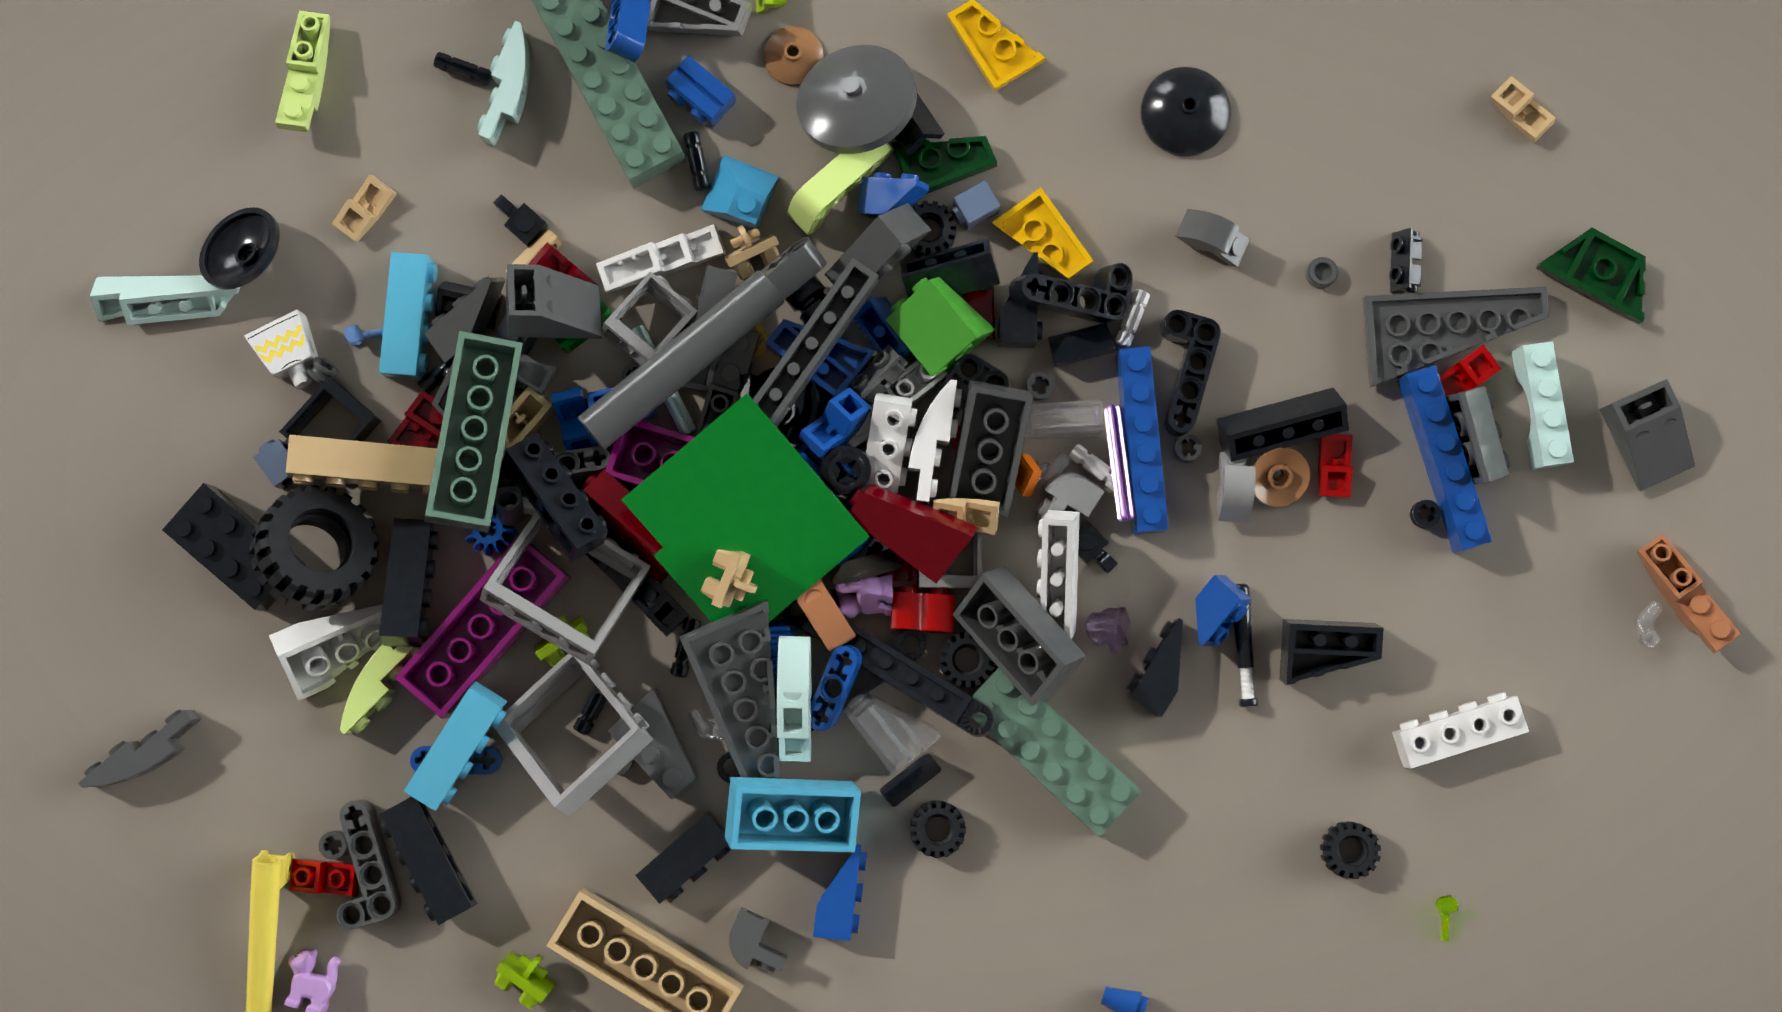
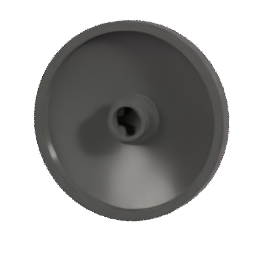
[796,45,917,154]

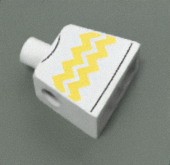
[244,310,318,389]

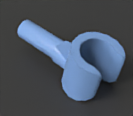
[343,325,383,346]

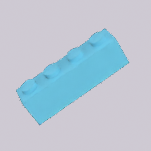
[379,252,438,380]
[404,681,507,811]

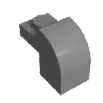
[1216,452,1256,523]
[1036,472,1105,522]

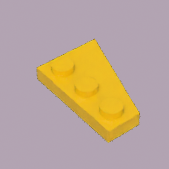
[947,0,1046,92]
[992,188,1094,280]

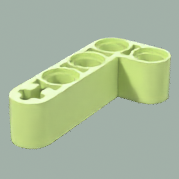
[787,143,894,235]

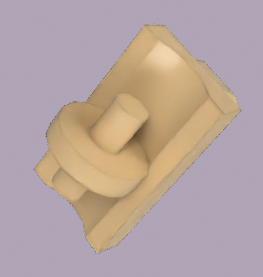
[723,225,779,280]
[701,549,758,608]

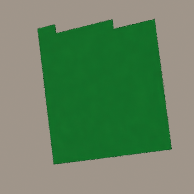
[622,393,870,622]

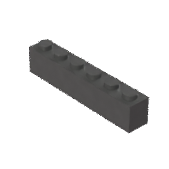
[753,258,879,427]

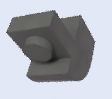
[1176,209,1250,267]
[729,907,788,973]

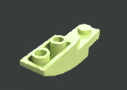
[275,11,330,133]
[340,634,430,735]

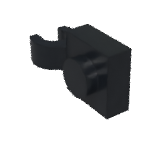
[493,194,548,247]
[1078,521,1118,574]

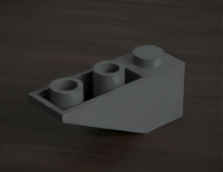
[424,276,506,363]

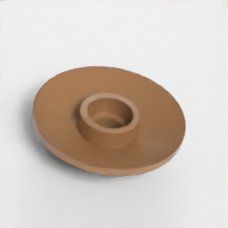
[764,26,823,85]
[1254,447,1310,507]

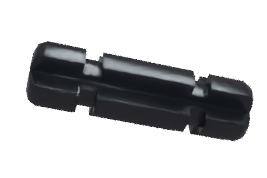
[433,52,492,86]
[683,131,711,191]
[670,617,701,678]
[573,685,614,735]

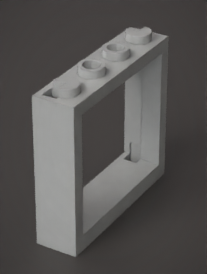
[480,512,651,665]
[495,653,654,817]

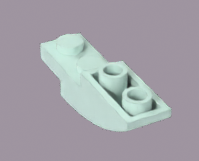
[477,21,530,147]
[777,636,812,762]

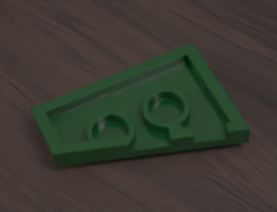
[891,136,997,194]

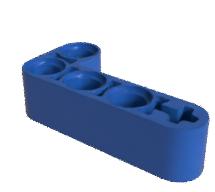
[605,0,651,62]

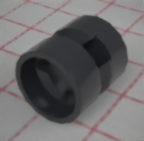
[785,275,827,325]

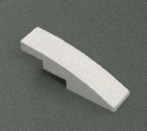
[596,224,726,293]

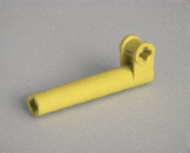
[246,850,296,1012]

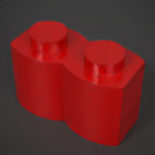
[890,586,955,634]

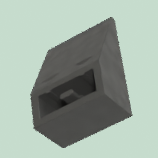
[506,264,602,339]
[1599,379,1695,491]

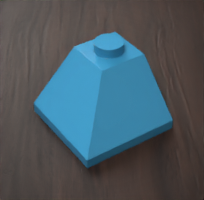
[701,155,780,230]

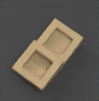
[1490,76,1556,143]
[332,175,397,242]
[933,498,1000,535]

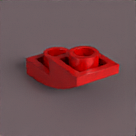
[289,859,359,896]

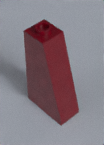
[581,470,669,584]
[848,484,978,584]

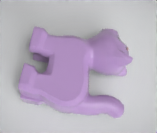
[835,575,893,618]
[284,949,341,1012]

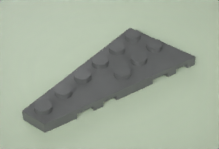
[1363,287,1549,388]

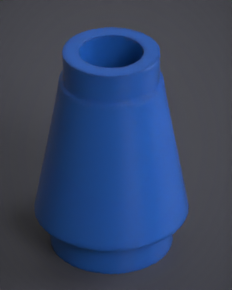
[1101,986,1149,1012]

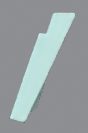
[90,275,240,325]

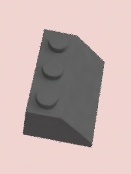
[1446,386,1510,485]

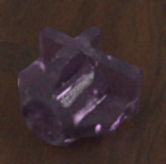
[1085,607,1130,655]

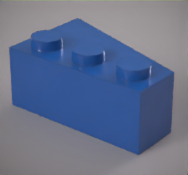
[765,319,876,399]

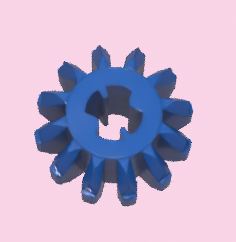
[464,506,517,556]

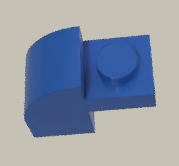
[550,386,599,450]
[798,387,872,458]

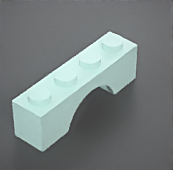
[1512,341,1574,470]

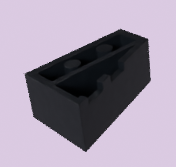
[1279,619,1384,685]

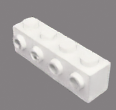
[861,393,917,494]
[1036,510,1080,639]
[1392,692,1529,769]

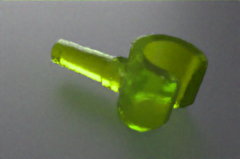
[1436,895,1459,941]

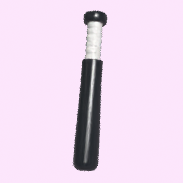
[1234,584,1258,707]

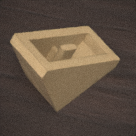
[504,386,553,448]

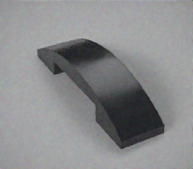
[586,533,689,637]

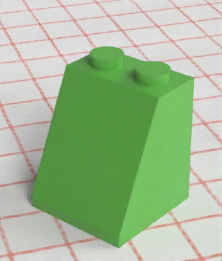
[885,277,995,377]

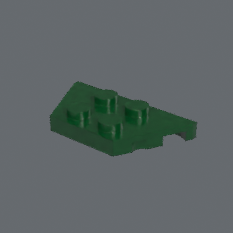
[1536,228,1646,324]

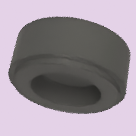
[1306,257,1338,289]

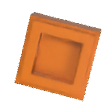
[1015,453,1042,497]

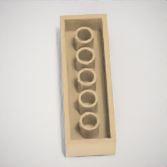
[285,435,437,496]
[546,888,744,1012]

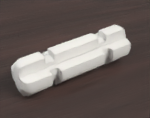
[1115,289,1150,348]
[1069,444,1114,491]

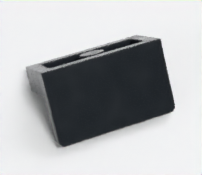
[895,93,945,154]

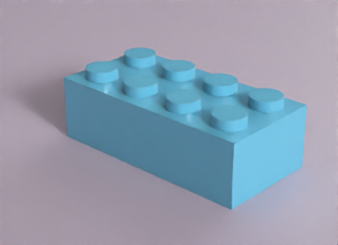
[725,777,861,852]

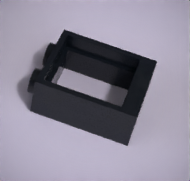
[279,377,382,447]

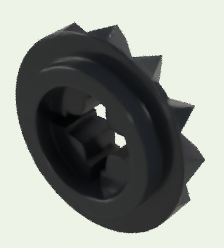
[821,445,871,494]

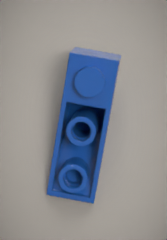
[813,844,867,941]

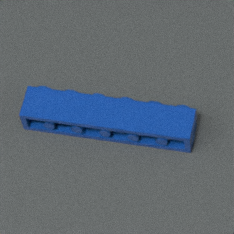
[1115,346,1169,535]
[1397,365,1493,553]

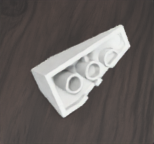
[269,604,383,701]

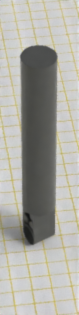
[577,237,826,450]

